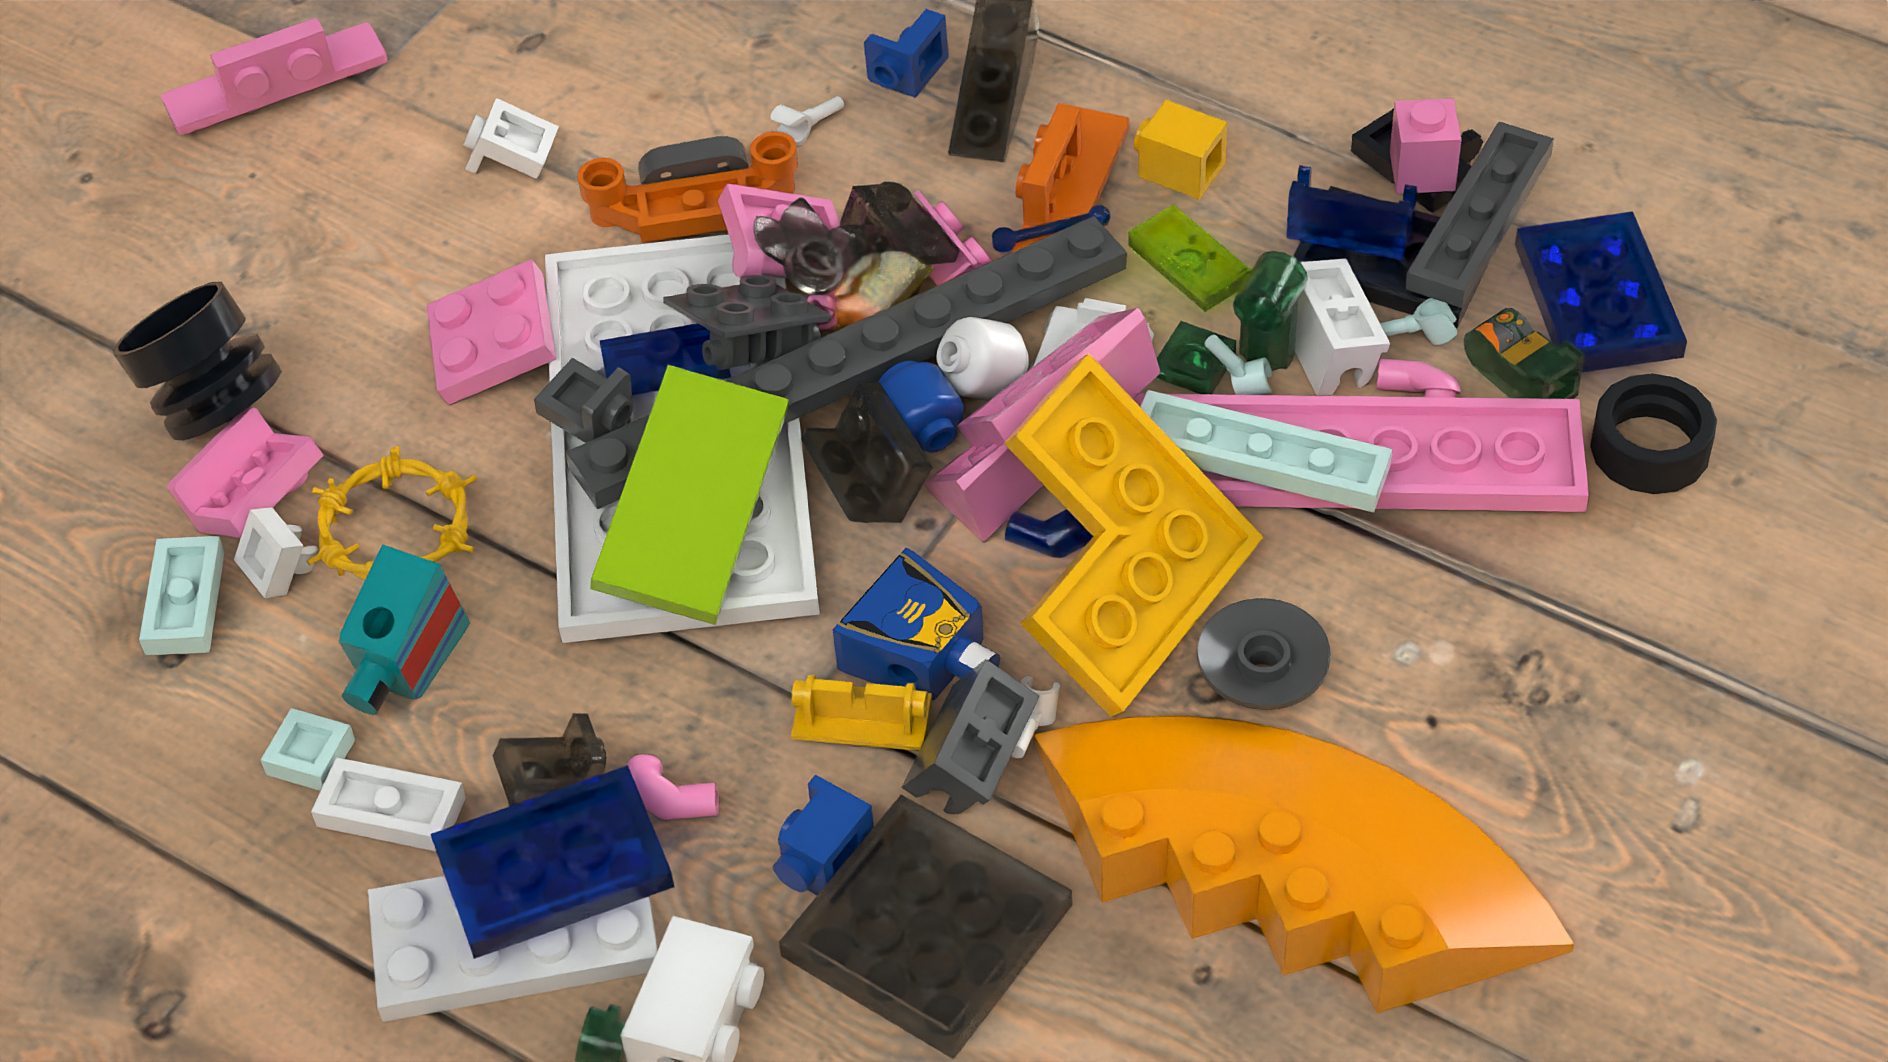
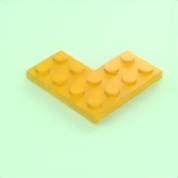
[1004,353,1264,717]

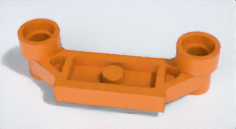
[577,131,798,243]

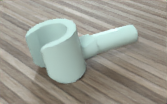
[1380,298,1457,345]
[1205,335,1272,395]

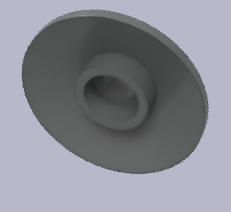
[1197,598,1331,710]

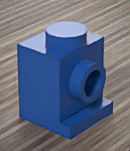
[773,775,876,902]

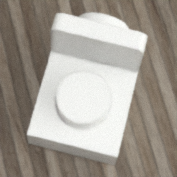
[463,98,559,179]

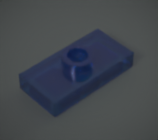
[599,323,731,395]

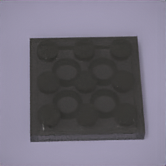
[779,795,1072,1060]

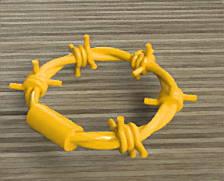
[306,446,477,580]

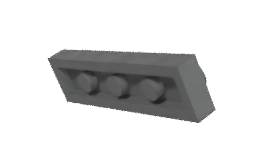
[1406,121,1554,308]

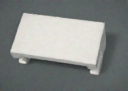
[1275,258,1390,396]

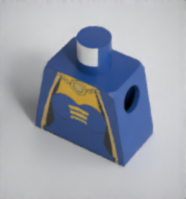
[833,548,1000,701]

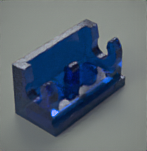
[1286,165,1417,260]

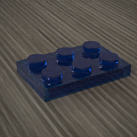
[1515,211,1687,375]
[430,765,675,959]

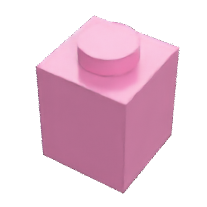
[1390,98,1461,194]

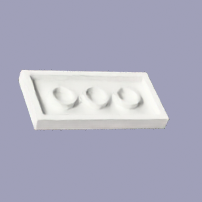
[368,840,658,1022]

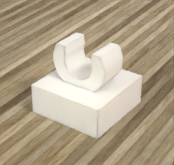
[234,507,319,598]

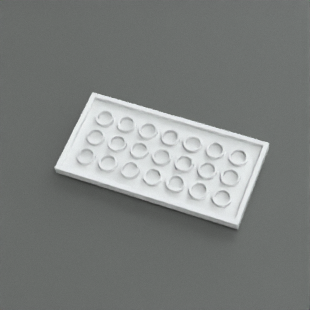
[545,235,820,643]

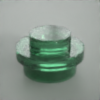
[575,1004,626,1062]

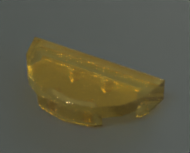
[834,251,935,331]

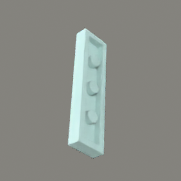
[1140,390,1392,512]

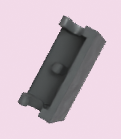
[901,659,1040,814]

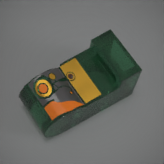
[1463,308,1584,399]

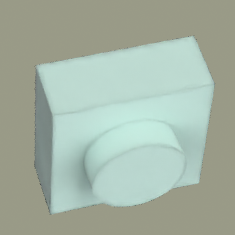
[261,708,355,791]

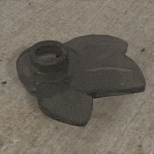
[753,198,867,295]

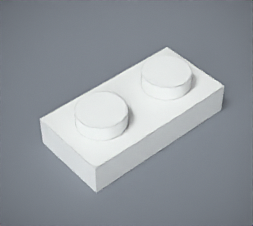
[311,757,466,853]

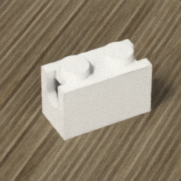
[620,916,764,1062]

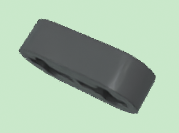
[638,136,749,185]

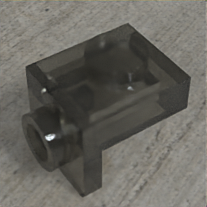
[492,713,606,808]

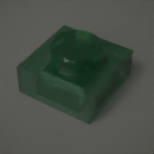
[1156,321,1236,394]

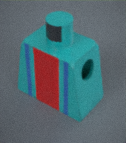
[339,545,470,715]

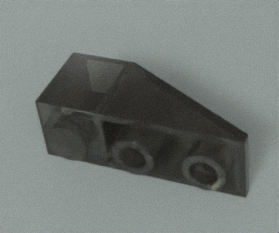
[948,0,1040,163]

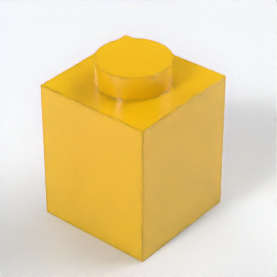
[1134,100,1228,200]

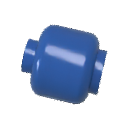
[873,360,965,453]

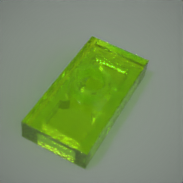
[1128,204,1251,312]

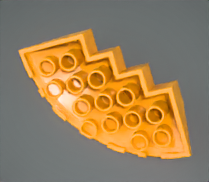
[1033,715,1574,1014]

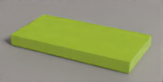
[590,365,789,625]

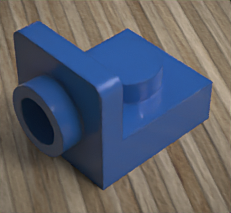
[864,9,949,98]

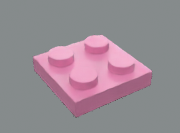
[426,259,556,405]

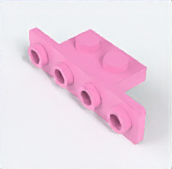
[161,17,388,135]

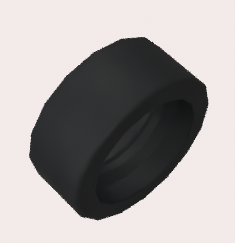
[1590,373,1717,494]

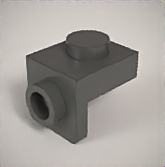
[534,357,634,443]

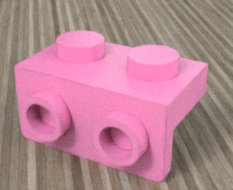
[168,407,324,538]

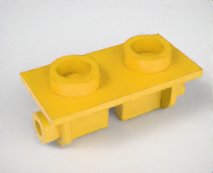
[791,674,932,751]

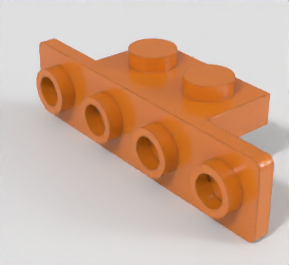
[1011,103,1129,253]

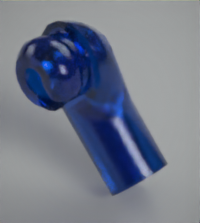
[1005,509,1093,558]

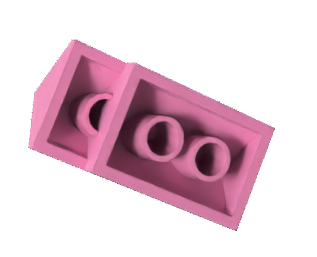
[923,308,1161,543]

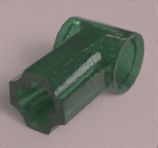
[1233,251,1308,371]

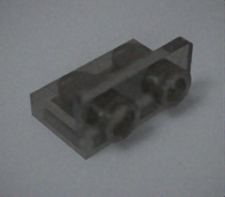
[839,181,960,308]
[801,382,933,523]

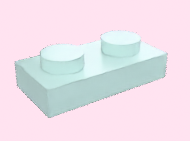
[139,536,225,655]

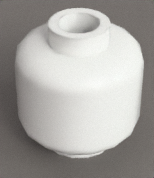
[937,317,1029,400]

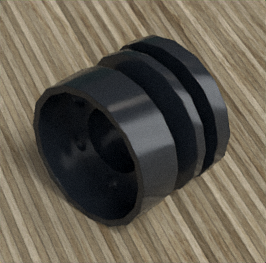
[113,281,282,441]

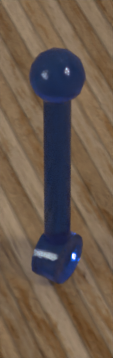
[992,205,1111,252]

